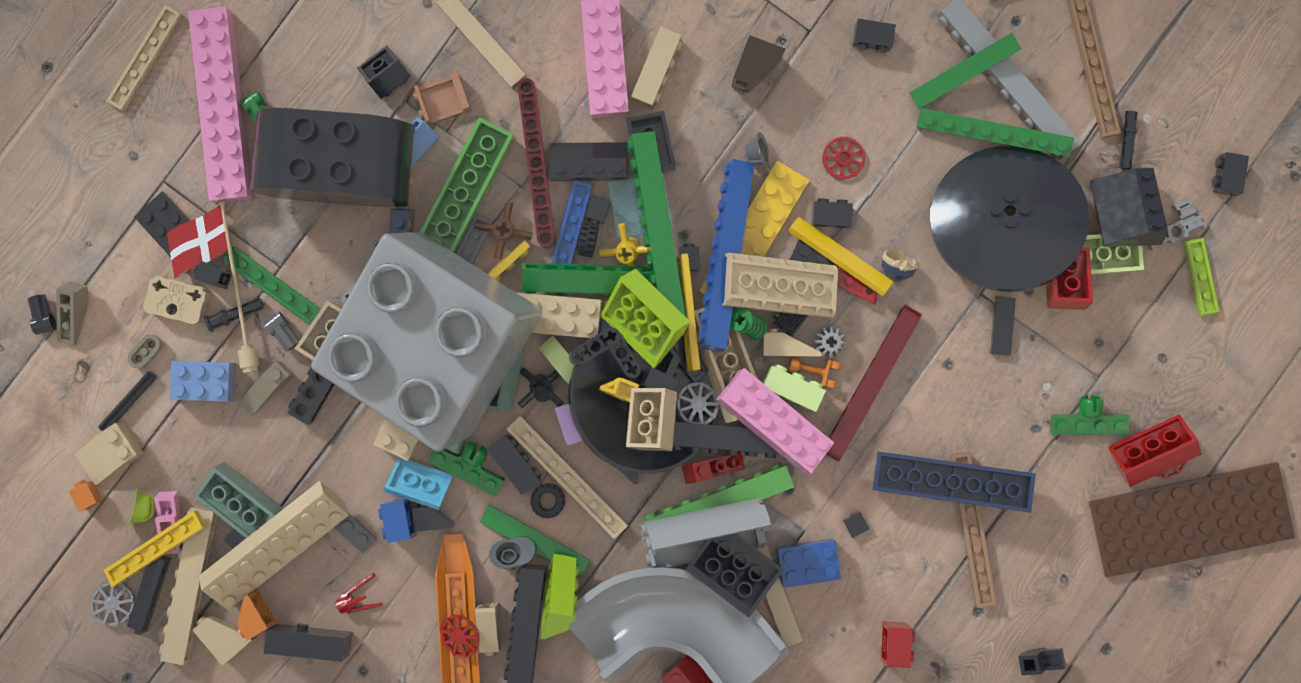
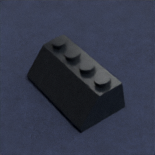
[549,142,627,181]

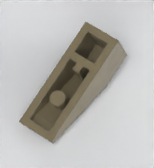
[56,281,88,346]
[239,361,295,415]

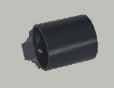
[27,294,57,335]

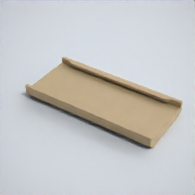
[722,253,838,318]

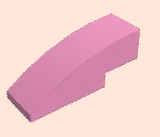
[154,491,181,554]

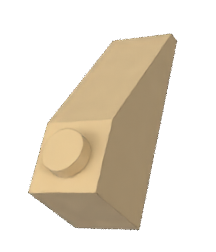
[762,329,822,357]

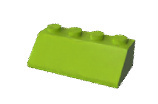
[540,554,579,639]

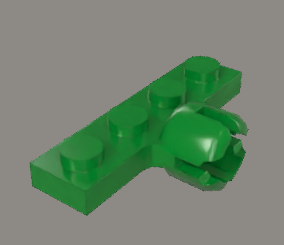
[1050,395,1130,435]
[428,442,505,497]

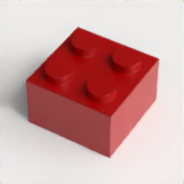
[881,621,915,668]

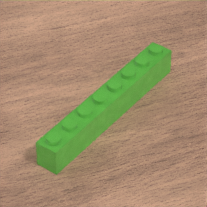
[642,463,794,524]

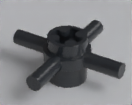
[517,367,563,408]

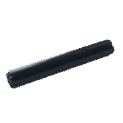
[98,371,157,431]

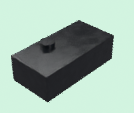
[263,623,352,662]

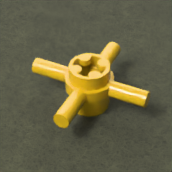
[600,223,648,266]

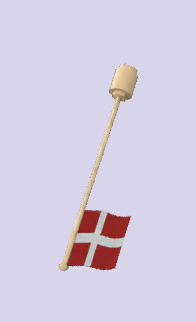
[167,201,260,374]

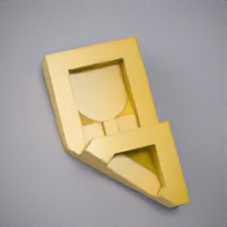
[599,378,639,403]

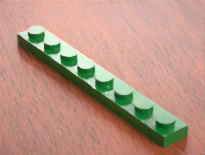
[917,108,1074,157]

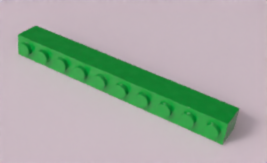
[627,131,686,317]

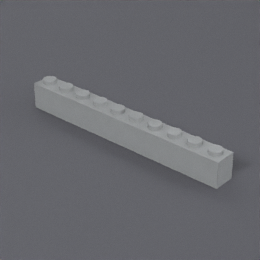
[937,0,1081,160]

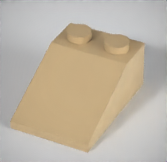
[75,422,144,486]

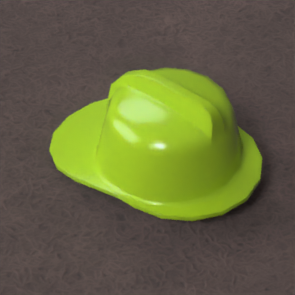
[126,487,155,533]

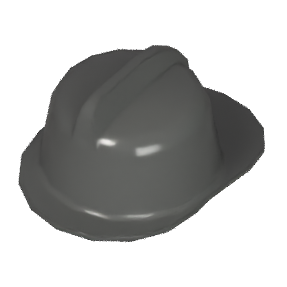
[745,132,770,173]
[489,537,535,570]

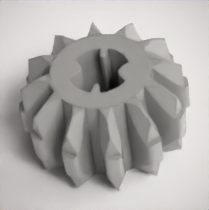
[814,326,847,359]

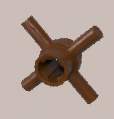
[475,202,533,259]

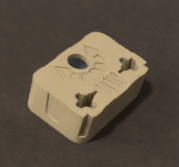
[143,276,211,325]

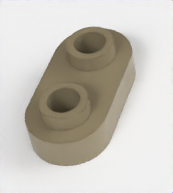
[128,335,162,368]

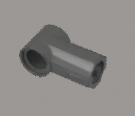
[263,312,299,352]

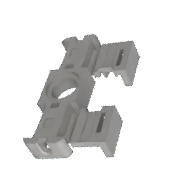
[1148,199,1207,250]

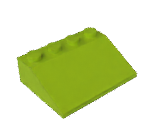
[600,269,690,368]

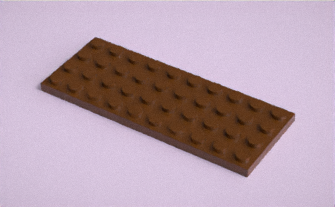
[1089,462,1295,577]

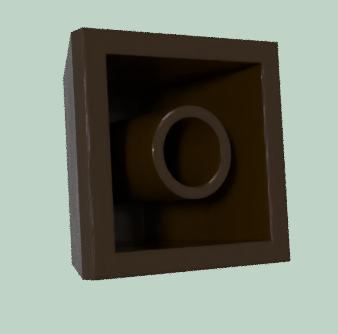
[731,35,785,94]

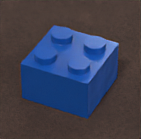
[378,499,416,543]

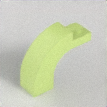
[539,336,574,384]

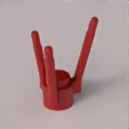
[336,573,382,614]

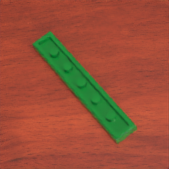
[909,33,1021,109]
[222,246,321,325]
[480,504,590,578]

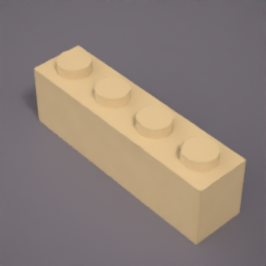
[631,26,683,109]

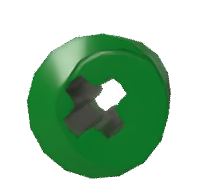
[730,308,767,340]

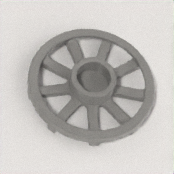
[677,382,720,424]
[90,583,134,626]

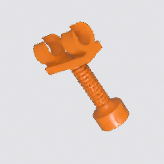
[788,356,842,389]

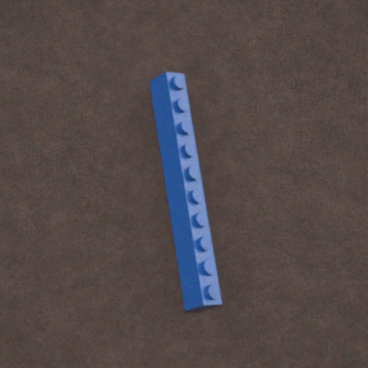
[697,158,754,352]

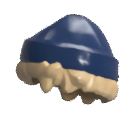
[881,249,919,282]

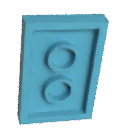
[384,457,453,510]

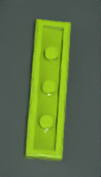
[1183,238,1220,316]

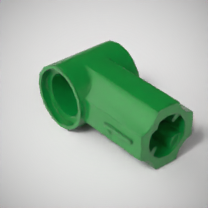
[240,91,266,122]

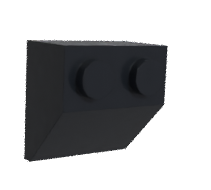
[357,45,411,99]

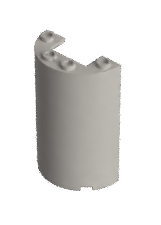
[641,498,771,568]

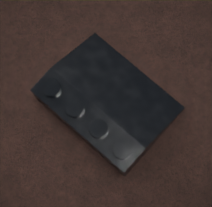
[1090,168,1168,247]
[685,533,784,618]

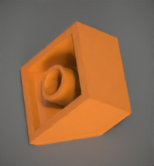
[237,590,277,641]

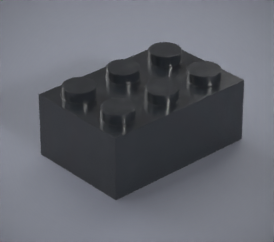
[626,111,676,173]

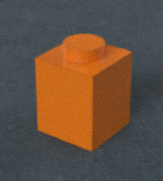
[69,480,103,512]

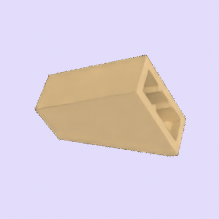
[475,602,501,656]
[192,615,257,666]

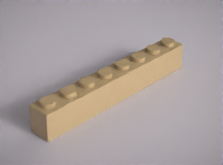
[159,506,218,665]

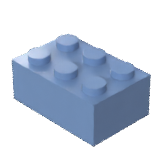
[170,361,236,401]

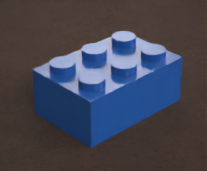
[776,538,841,588]

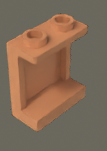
[413,71,472,125]

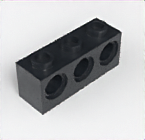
[287,368,335,425]

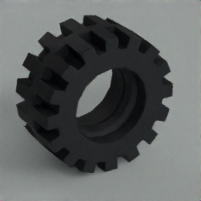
[577,221,599,258]
[530,483,565,519]

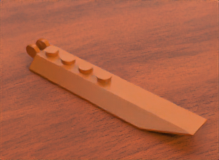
[435,533,480,683]

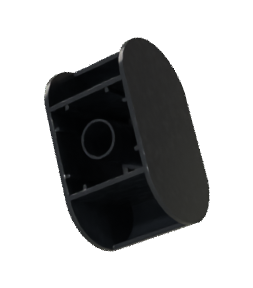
[250,108,415,208]

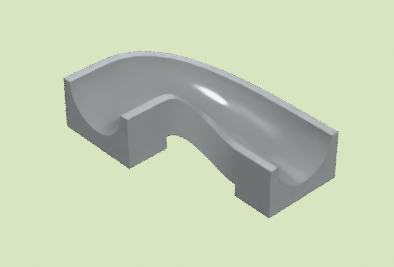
[569,567,792,683]

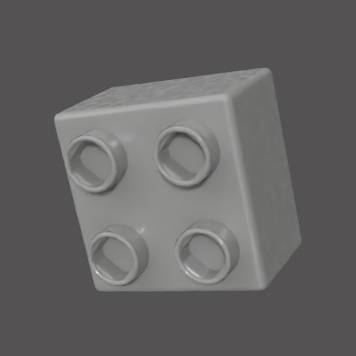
[311,232,542,451]

